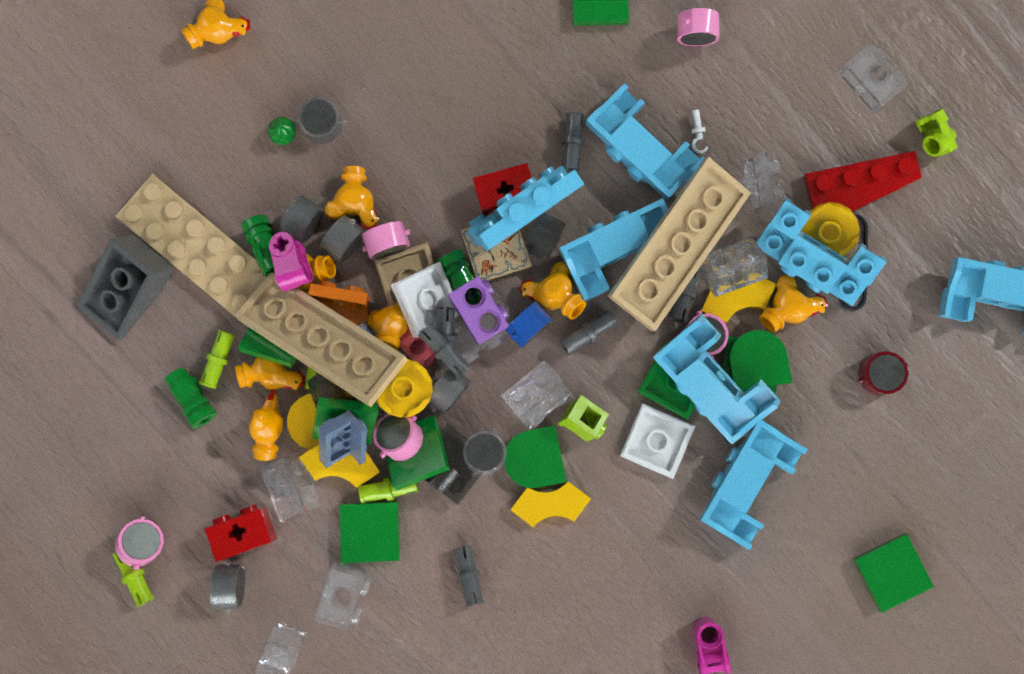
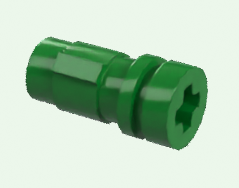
[241,214,275,277]
[437,249,480,305]
[165,368,217,429]

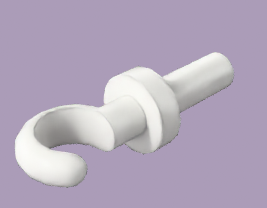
[691,110,708,154]

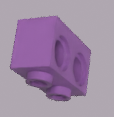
[447,276,509,345]

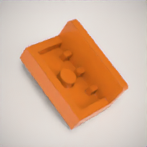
[308,281,371,327]

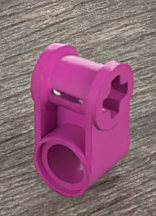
[269,232,313,292]
[692,617,731,674]

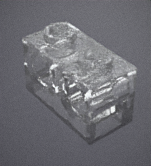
[700,237,769,297]

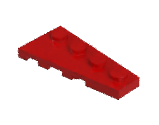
[803,151,922,212]

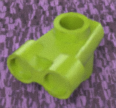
[915,108,958,157]

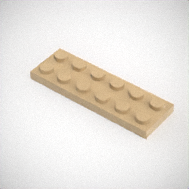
[608,157,751,331]
[116,174,267,317]
[235,272,407,407]

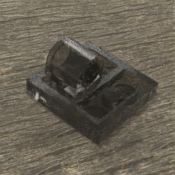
[425,424,484,505]

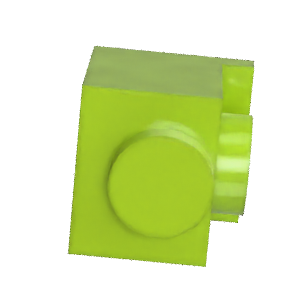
[558,395,609,442]

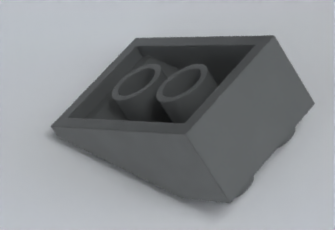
[77,234,174,340]

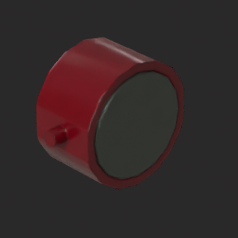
[857,351,909,395]

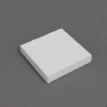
[391,262,459,338]
[620,403,695,479]

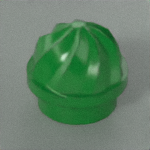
[268,117,296,145]

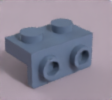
[319,410,368,468]

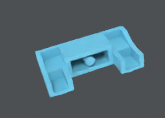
[585,83,704,201]
[466,166,584,251]
[754,197,887,306]
[559,198,668,302]
[938,257,1024,335]
[653,314,781,444]
[698,420,808,550]

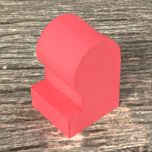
[399,327,436,369]

